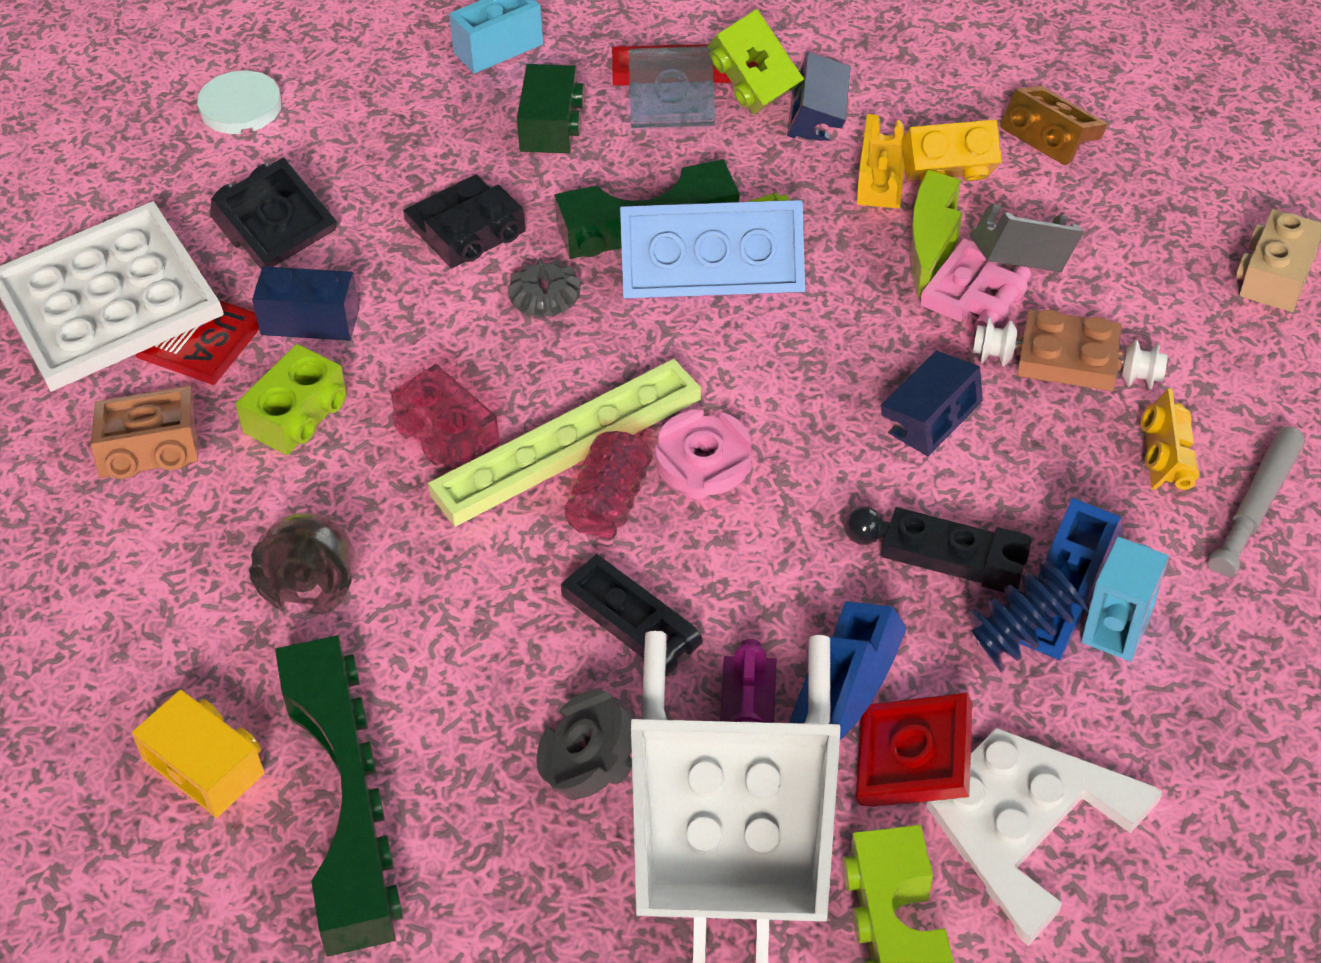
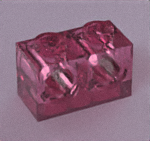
[390,363,500,471]

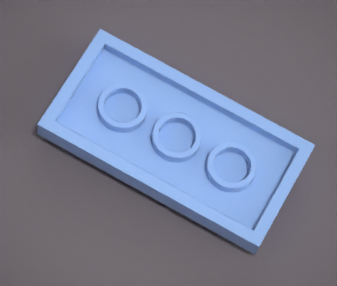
[620,200,805,299]

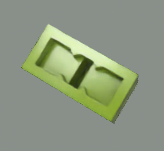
[235,344,347,456]

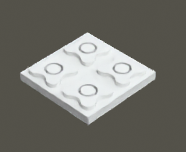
[0,201,224,392]

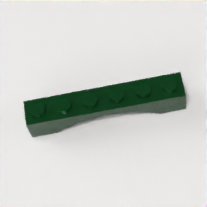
[275,635,403,957]

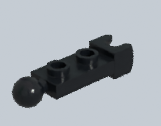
[844,506,1032,593]

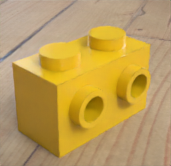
[901,119,1002,183]

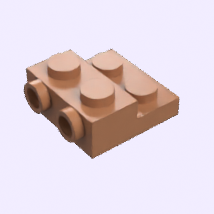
[90,386,198,479]

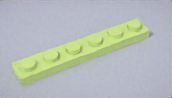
[428,359,701,527]

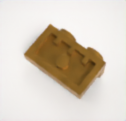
[1000,86,1108,165]

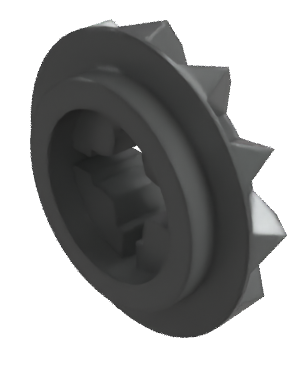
[508,258,580,317]

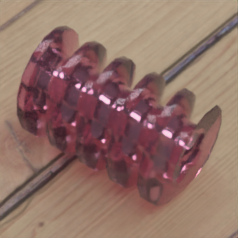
[564,431,653,540]

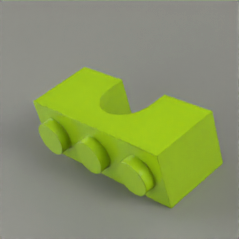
[842,825,954,963]

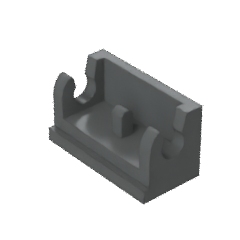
[970,204,1084,272]

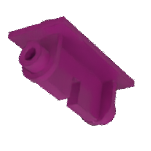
[720,639,777,723]

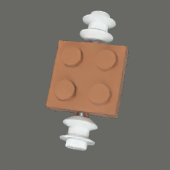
[973,309,1168,391]

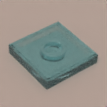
[629,46,715,129]

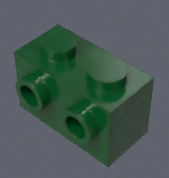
[517,64,585,154]

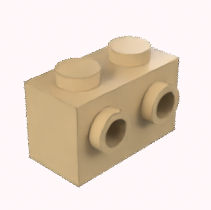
[1236,209,1321,312]

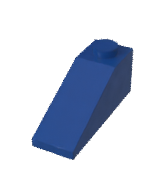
[1018,498,1123,661]

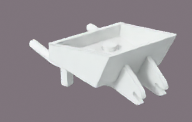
[631,631,840,963]

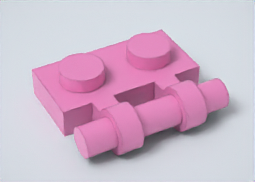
[920,238,1031,330]

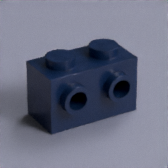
[252,266,360,341]

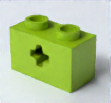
[708,9,804,114]

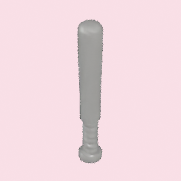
[1208,426,1305,578]

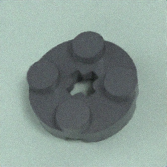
[536,690,636,800]

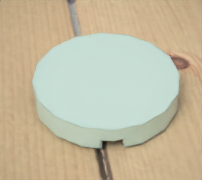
[197,70,281,134]

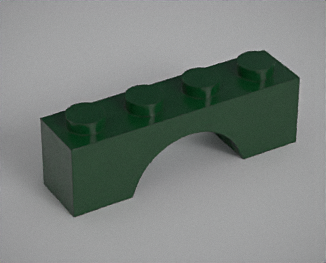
[554,159,740,259]

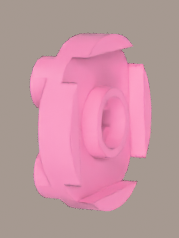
[655,410,752,499]

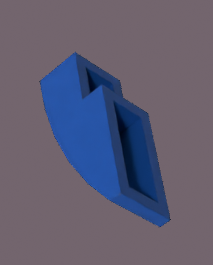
[789,601,907,740]

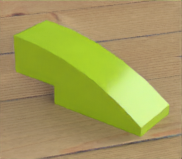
[910,170,962,297]

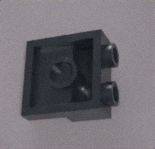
[210,157,337,269]
[403,174,525,269]

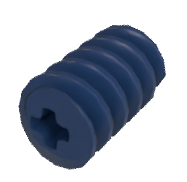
[969,560,1089,672]

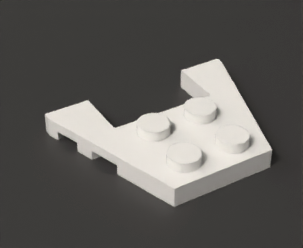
[926,728,1163,946]

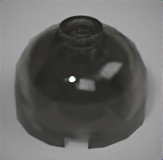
[249,512,356,615]

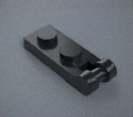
[561,553,703,677]

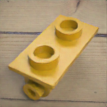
[1140,388,1200,490]

